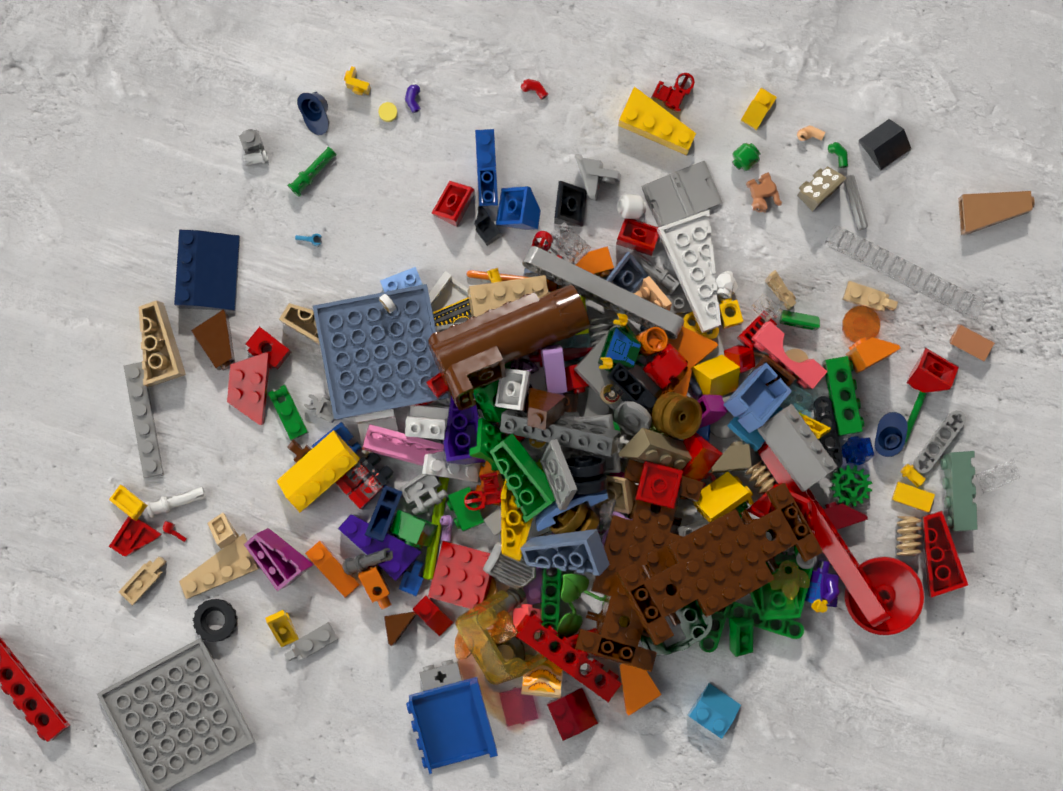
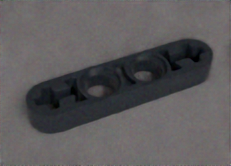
[813,396,843,470]

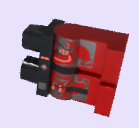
[335,453,394,509]

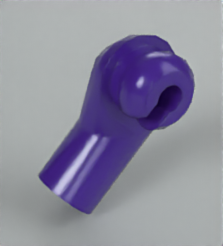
[405,84,421,113]

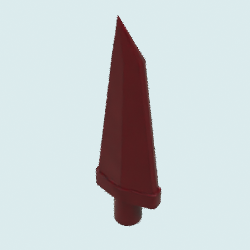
[528,347,593,368]

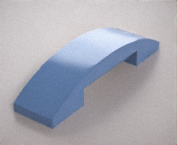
[535,489,608,532]

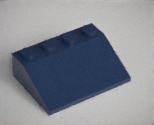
[174,229,240,311]

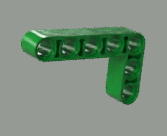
[699,602,804,653]

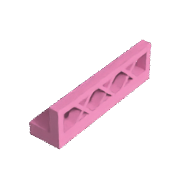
[362,424,444,466]

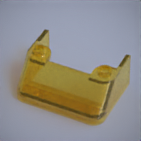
[455,590,547,685]

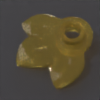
[770,560,810,600]

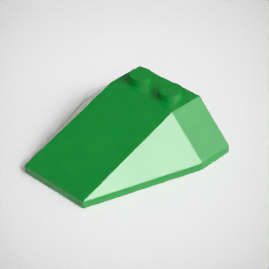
[750,545,813,620]

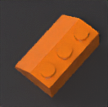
[845,337,901,374]

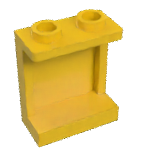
[692,472,754,523]

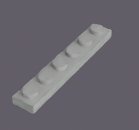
[123,362,164,478]

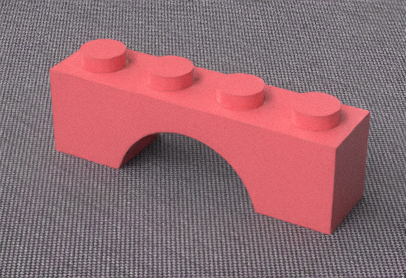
[751,321,827,389]

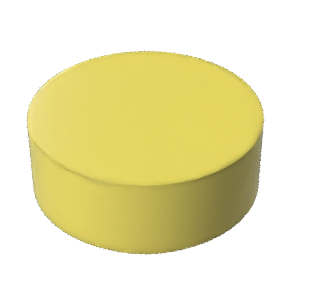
[378,102,398,122]

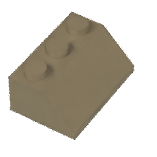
[618,427,692,470]

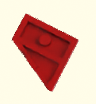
[108,516,162,557]

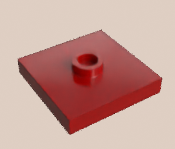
[635,461,683,509]

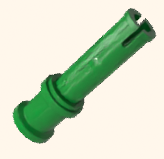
[287,147,337,197]

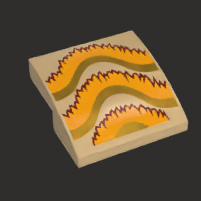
[521,655,563,698]

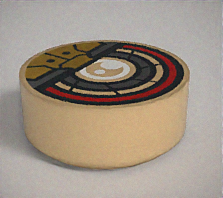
[600,384,620,404]

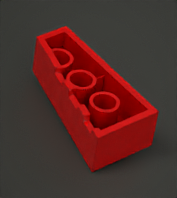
[921,511,968,598]

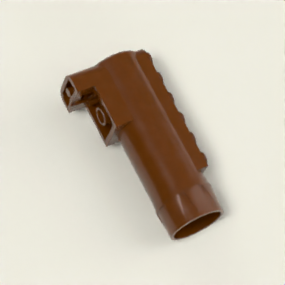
[428,285,590,410]

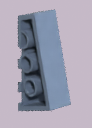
[520,529,610,576]

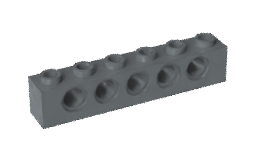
[500,409,620,457]

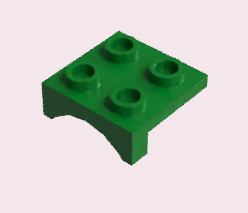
[470,418,506,471]

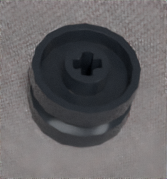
[566,455,608,494]

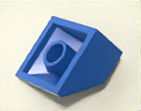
[496,186,541,230]

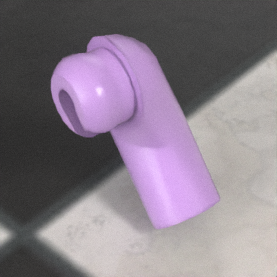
[440,515,454,541]

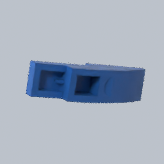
[475,129,498,206]

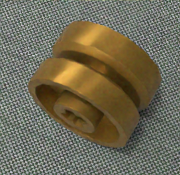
[652,392,702,439]
[549,502,599,534]

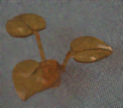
[454,576,518,660]

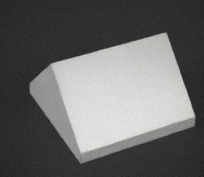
[495,368,531,411]

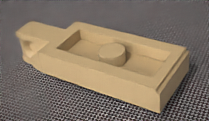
[842,281,898,312]
[119,557,167,605]

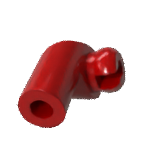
[521,79,549,100]

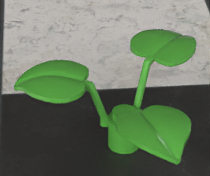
[557,574,607,639]

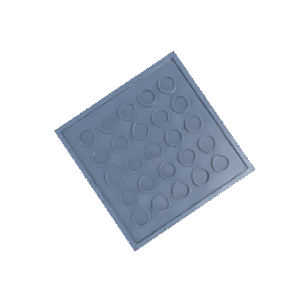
[313,284,449,420]

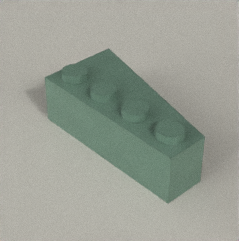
[940,451,978,532]

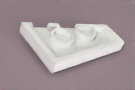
[422,451,480,482]

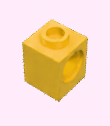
[719,298,744,329]

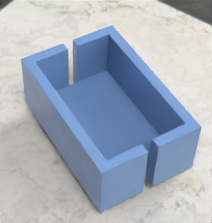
[723,363,792,433]

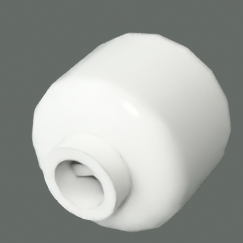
[617,194,647,219]

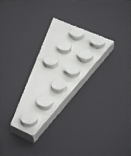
[657,210,721,333]

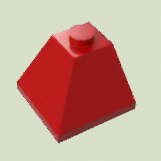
[906,348,959,393]

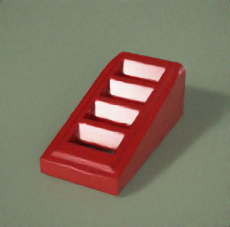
[737,311,777,349]

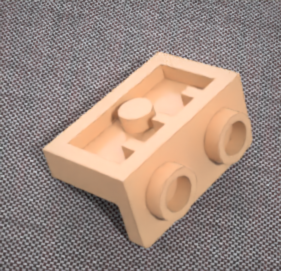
[634,276,672,311]

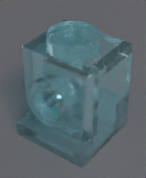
[782,383,813,413]

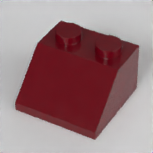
[547,688,598,741]

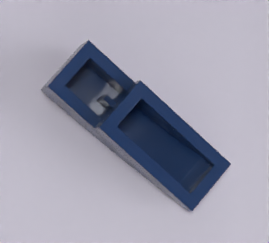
[365,485,403,542]

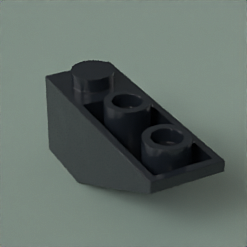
[607,362,657,414]

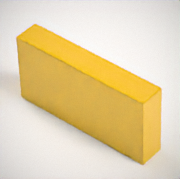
[891,482,935,513]
[109,484,148,521]

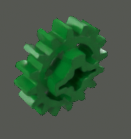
[829,465,872,507]

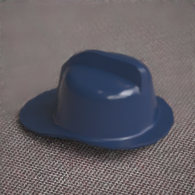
[297,91,329,135]
[874,412,908,457]

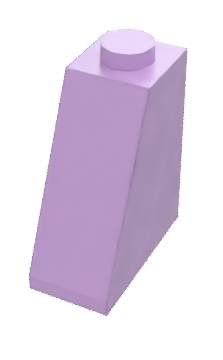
[541,344,567,395]

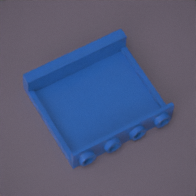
[406,677,498,774]

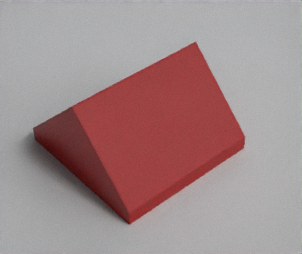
[432,181,475,227]
[616,219,659,256]
[682,432,723,481]

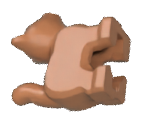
[746,172,782,213]

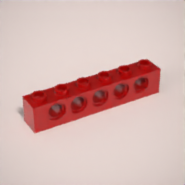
[513,614,622,703]
[0,637,71,742]

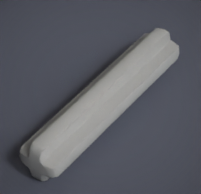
[844,175,868,230]

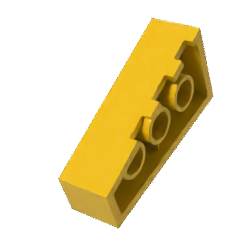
[618,86,696,156]

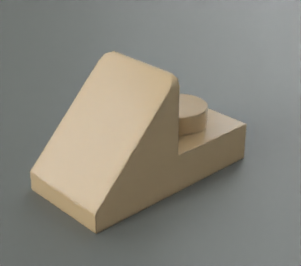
[207,513,239,549]

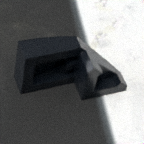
[474,206,503,246]

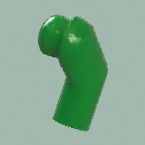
[828,142,848,168]

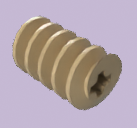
[745,460,779,494]
[896,516,922,556]

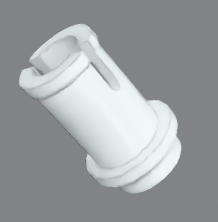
[243,149,268,166]

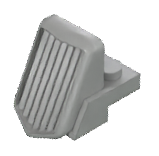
[574,154,621,201]
[483,541,536,590]

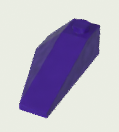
[444,394,485,465]

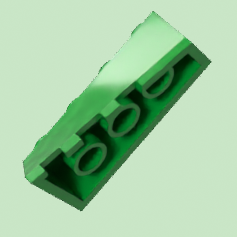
[490,434,555,523]

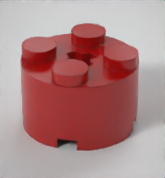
[642,343,688,389]

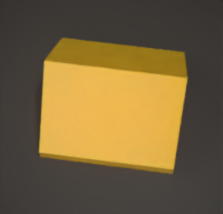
[691,355,740,396]

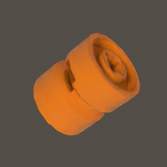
[636,327,668,356]

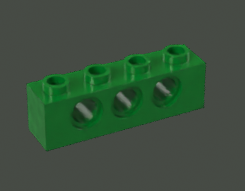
[822,356,865,437]

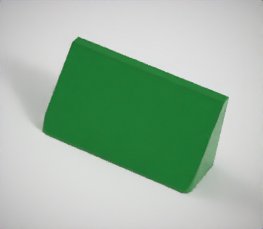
[779,310,820,331]
[729,617,754,657]

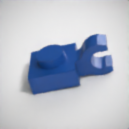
[399,560,424,596]

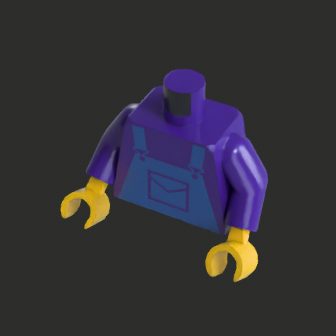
[805,560,839,613]

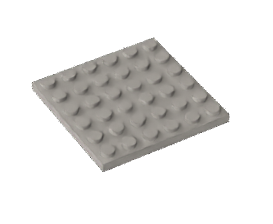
[97,638,255,791]

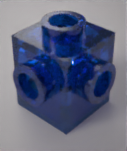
[842,436,874,465]

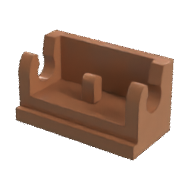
[949,324,995,361]

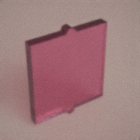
[499,687,538,726]

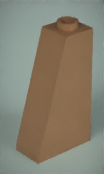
[958,191,1035,235]

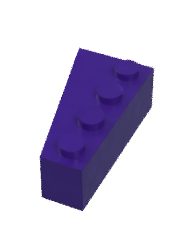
[338,514,423,581]

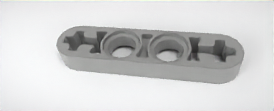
[913,410,966,474]

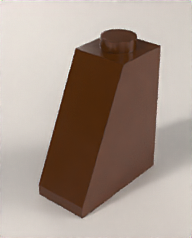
[191,310,235,371]
[527,388,566,430]

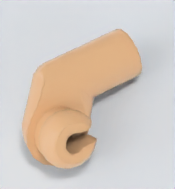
[797,125,825,141]

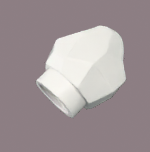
[716,271,738,299]

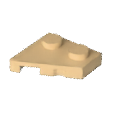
[765,270,796,310]

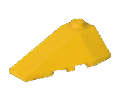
[501,479,533,561]

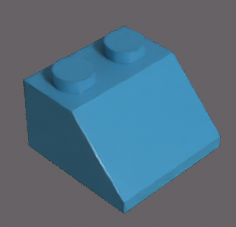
[687,683,741,739]

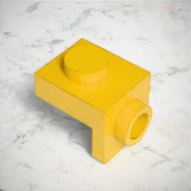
[344,66,371,95]

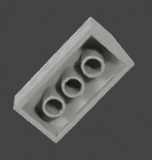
[757,404,838,492]

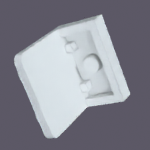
[355,409,398,454]

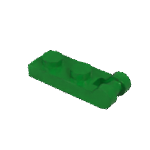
[268,384,309,441]

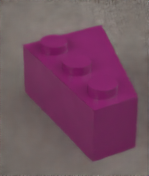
[244,528,314,592]

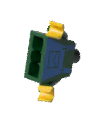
[598,313,647,373]

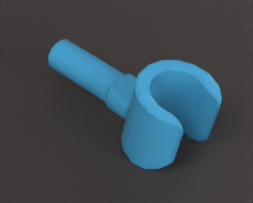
[295,234,322,246]

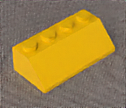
[277,430,360,513]

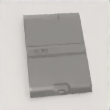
[641,161,723,227]

